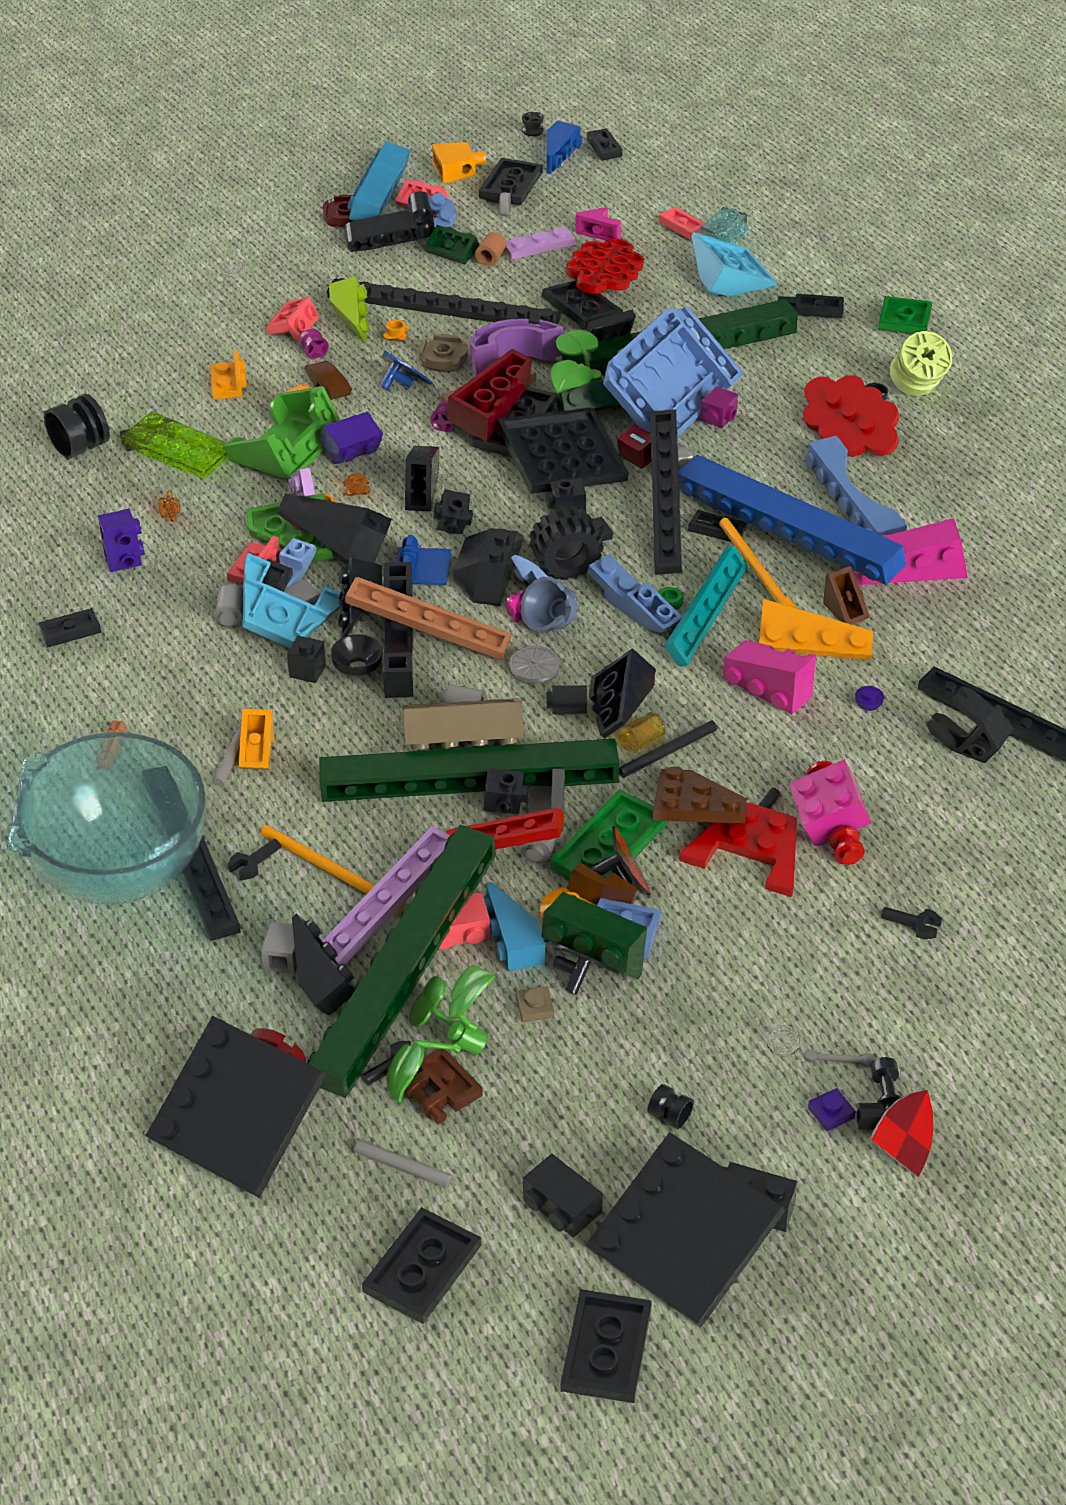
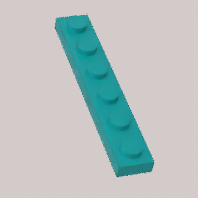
[664,545,748,667]

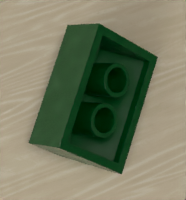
[541,892,647,979]

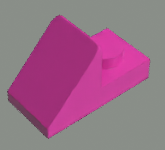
[576,207,621,241]

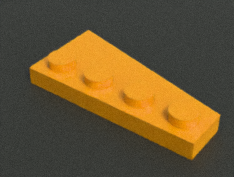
[759,599,873,660]

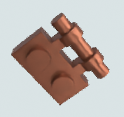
[404,1049,483,1124]

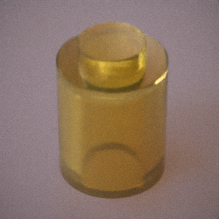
[619,712,666,753]

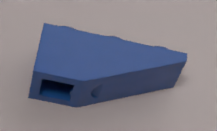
[546,120,582,174]

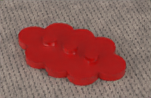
[565,238,645,294]
[803,375,899,457]

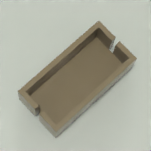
[403,698,524,749]

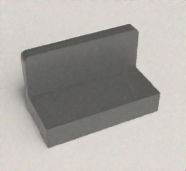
[527,769,565,832]

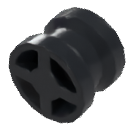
[522,112,544,137]

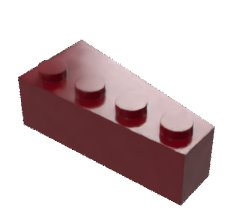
[447,349,532,442]

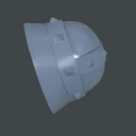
[521,577,579,633]

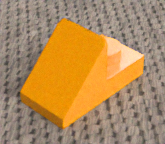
[238,709,275,770]

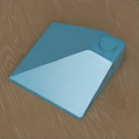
[691,232,778,297]

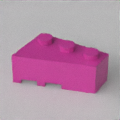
[723,640,816,714]

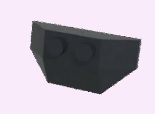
[453,528,524,606]

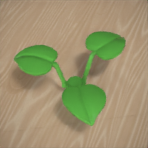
[551,330,623,394]
[387,966,496,1103]

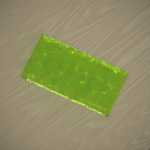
[121,411,229,479]

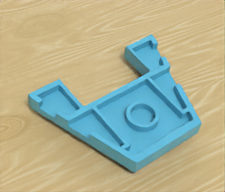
[242,553,342,648]

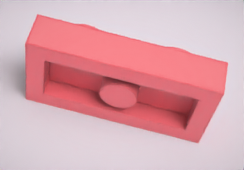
[659,207,707,240]

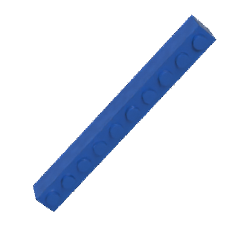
[679,454,907,585]

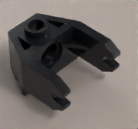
[926,686,1013,763]

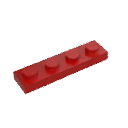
[447,807,565,850]

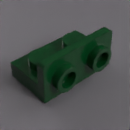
[424,225,479,265]

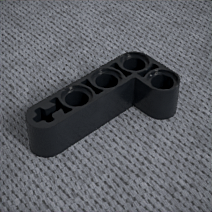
[344,191,435,252]

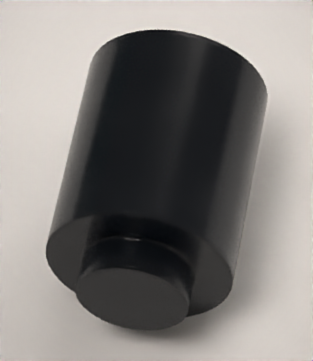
[546,685,587,714]

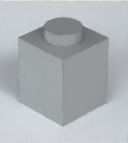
[261,922,297,974]

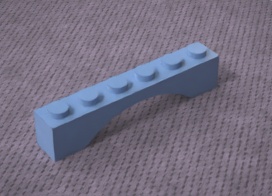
[805,436,907,536]

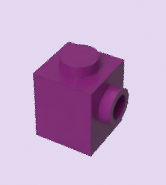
[700,386,738,428]

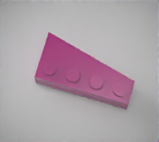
[854,518,968,585]

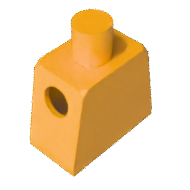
[432,142,486,183]

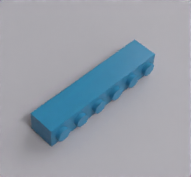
[348,141,411,221]

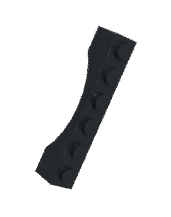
[383,562,413,698]

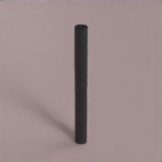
[619,720,717,778]

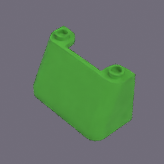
[223,386,340,479]

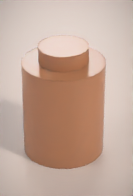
[475,232,506,266]

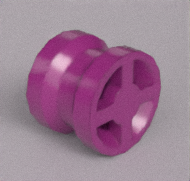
[299,328,329,359]
[430,400,455,432]

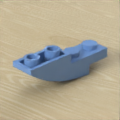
[587,554,682,633]

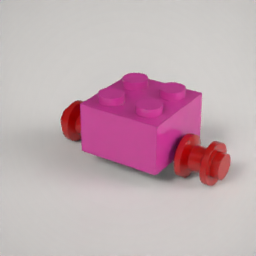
[789,759,872,865]

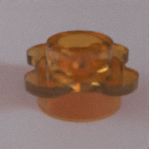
[343,473,370,496]
[158,491,180,522]

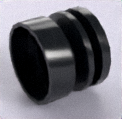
[44,393,110,460]

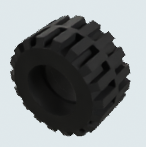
[529,506,604,580]

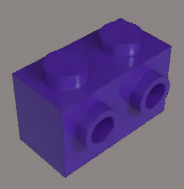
[320,411,383,464]
[98,508,145,572]

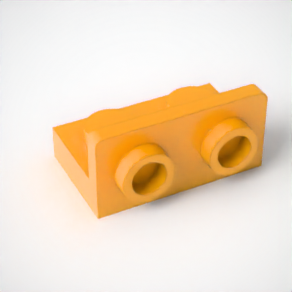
[210,350,247,399]

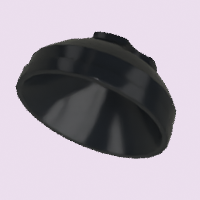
[331,634,383,676]

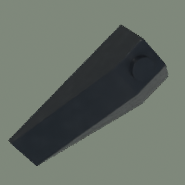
[277,493,392,564]
[589,648,656,739]

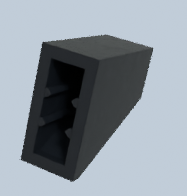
[405,445,440,511]

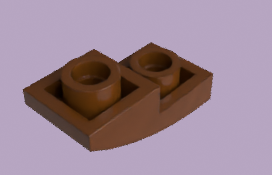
[304,361,352,400]
[567,862,638,905]

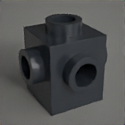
[433,489,473,534]
[483,768,528,814]

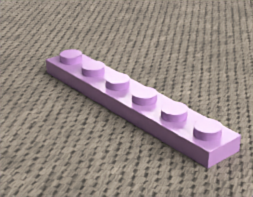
[323,826,450,965]

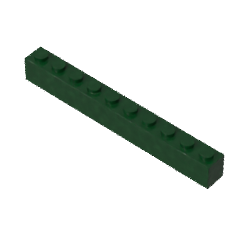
[562,299,798,377]
[319,738,619,802]
[307,825,496,1098]

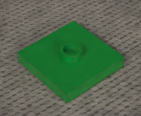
[878,296,933,334]

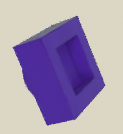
[808,1088,856,1131]

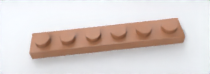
[345,577,512,660]

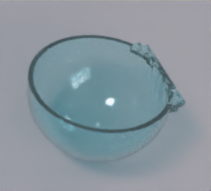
[7,732,206,905]

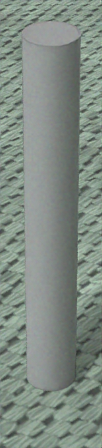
[213,724,241,786]
[354,1139,452,1188]

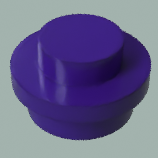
[855,686,884,711]

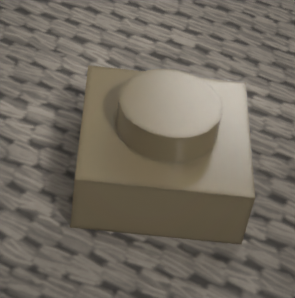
[516,986,554,1022]

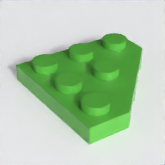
[246,493,334,563]

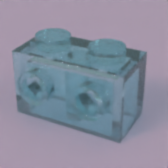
[700,206,749,244]

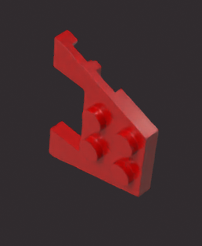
[679,802,797,897]

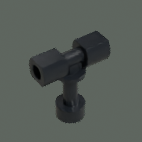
[856,1057,902,1130]

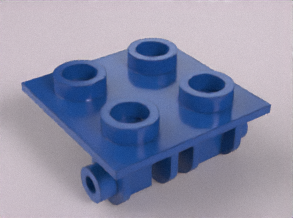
[396,535,451,585]

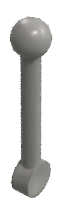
[804,1049,874,1066]

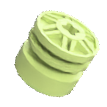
[890,331,953,396]

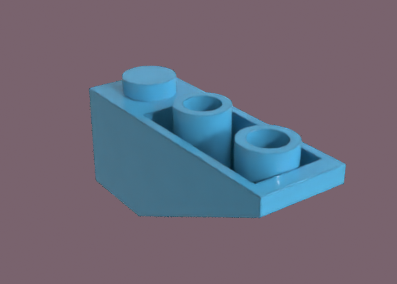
[483,882,545,971]

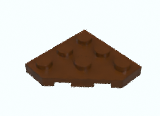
[653,767,747,823]

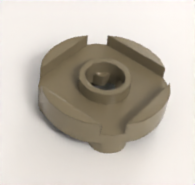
[419,334,468,371]

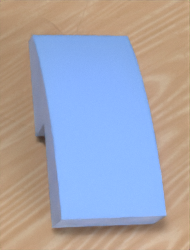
[279,538,317,588]
[511,555,548,584]

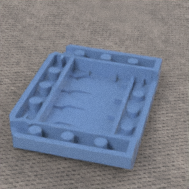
[603,307,744,437]

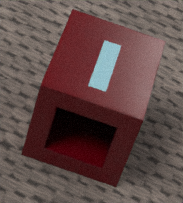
[617,424,652,469]

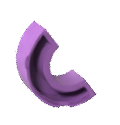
[470,319,563,376]

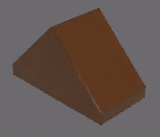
[823,566,870,625]

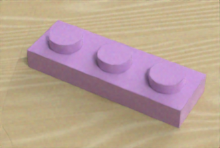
[505,227,575,260]
[288,468,315,497]

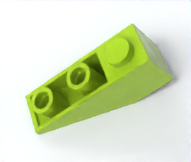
[329,276,370,342]

